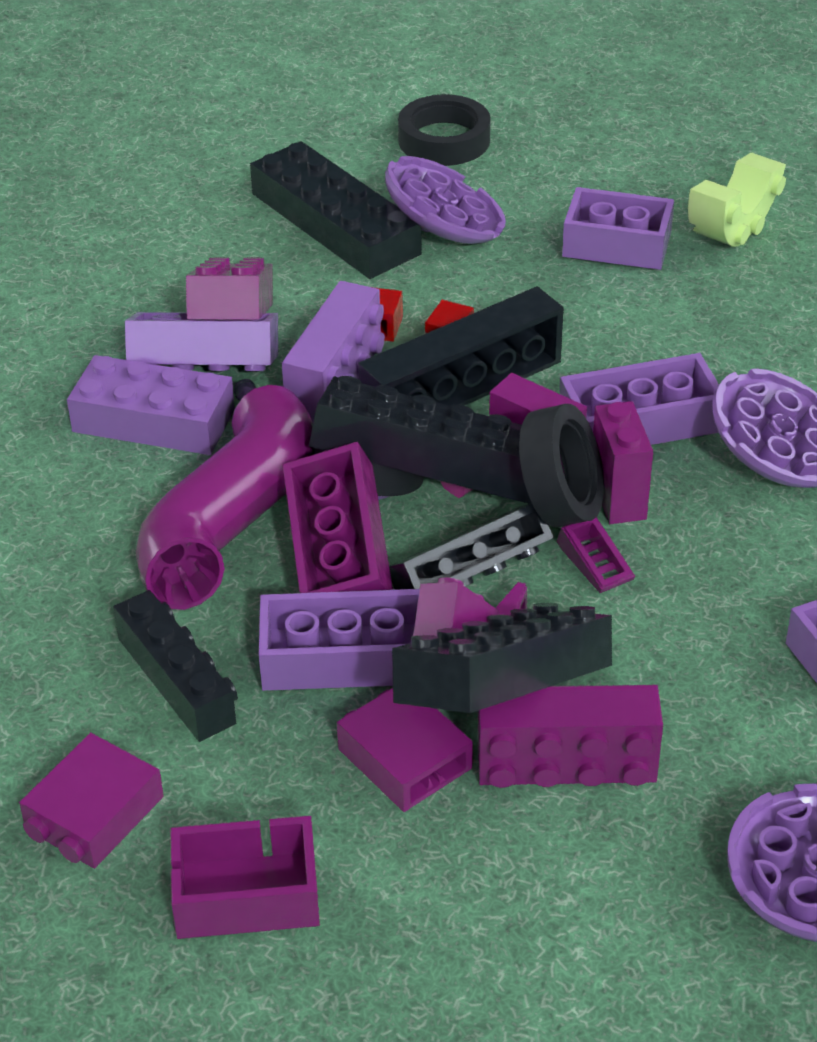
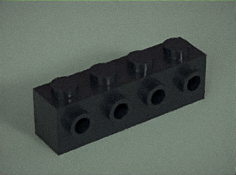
[389,503,554,590]
[113,590,238,742]

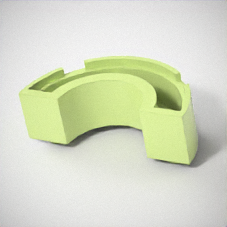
[688,153,786,247]

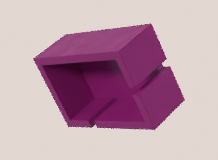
[170,816,320,939]

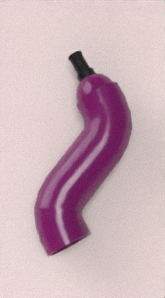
[135,379,314,610]

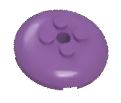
[385,156,506,244]
[712,369,817,488]
[727,784,817,942]

